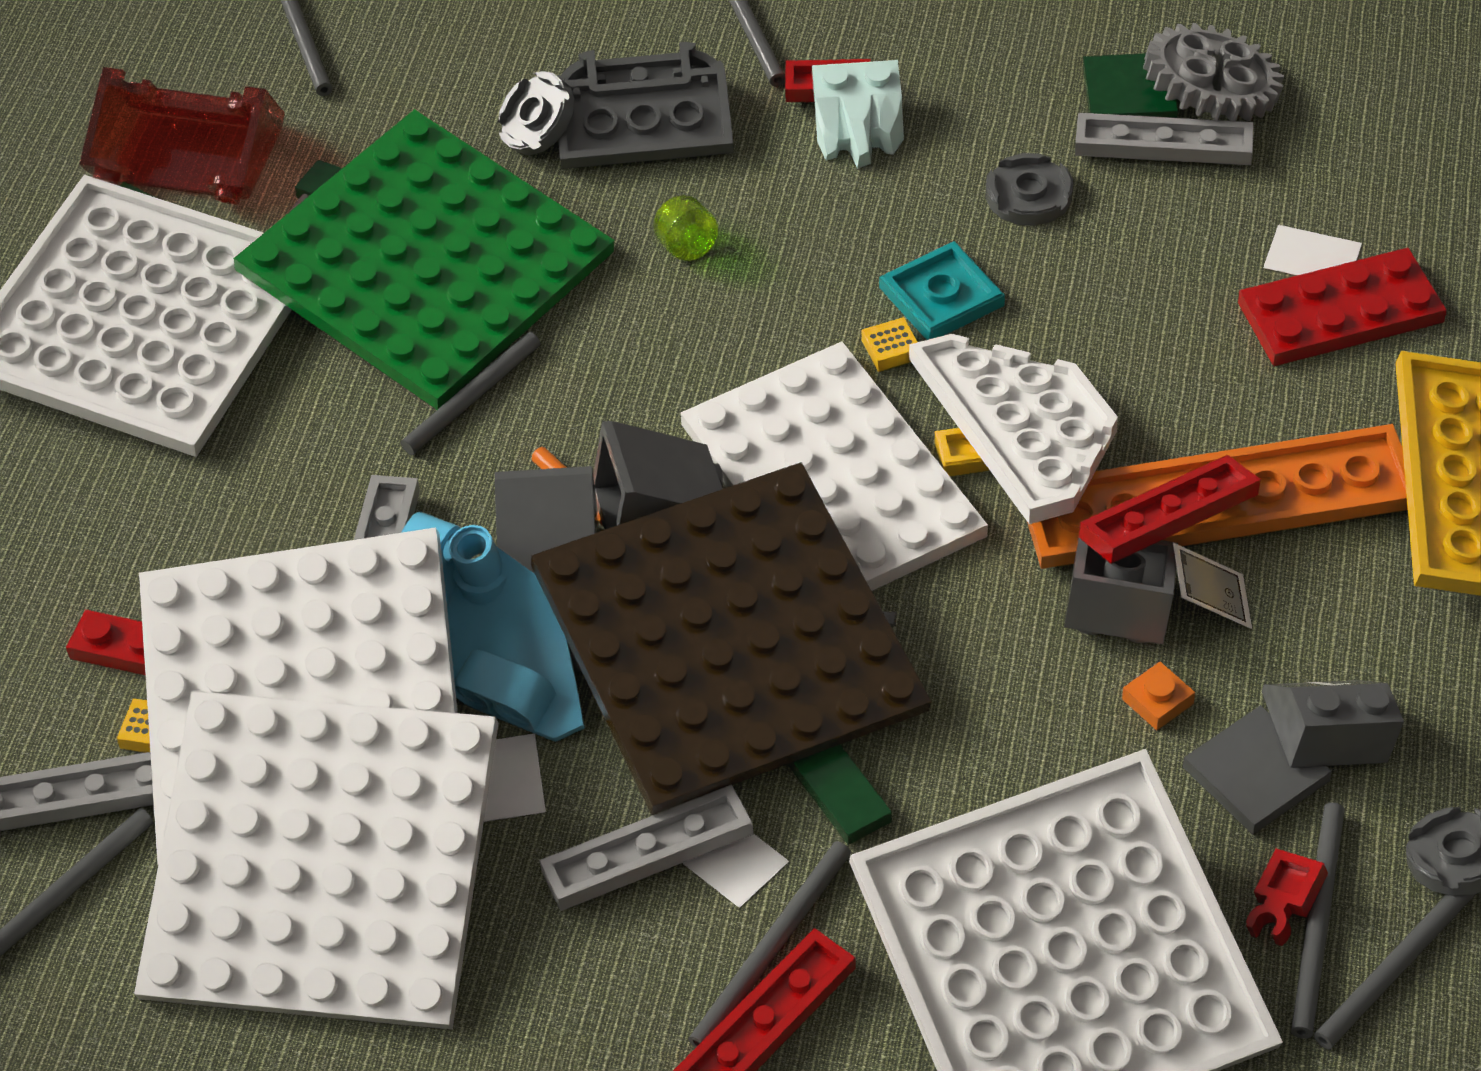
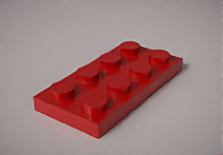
[1238,247,1447,367]

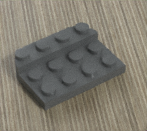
[557,42,734,169]

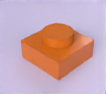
[1122,661,1195,731]

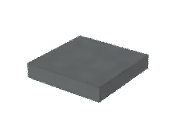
[1183,705,1331,835]

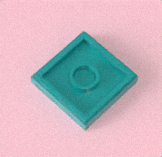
[879,241,1005,340]

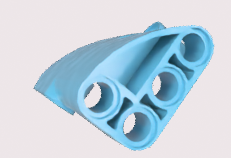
[401,512,585,742]

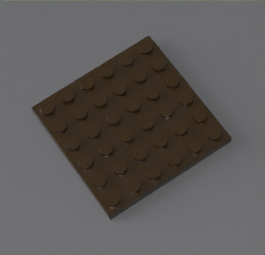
[531,462,932,815]

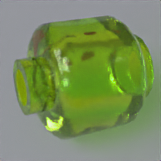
[653,195,718,261]

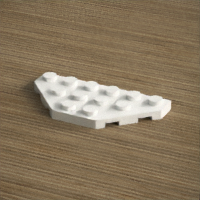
[909,334,1118,524]

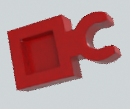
[1246,848,1328,946]

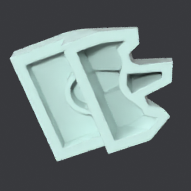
[812,60,904,169]

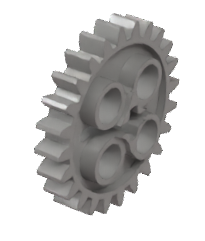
[1143,23,1284,122]

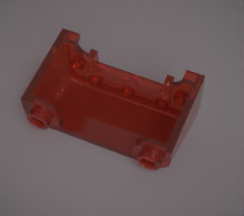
[79,67,285,205]

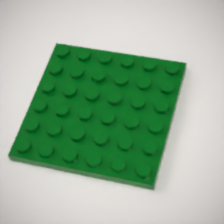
[233,109,615,410]

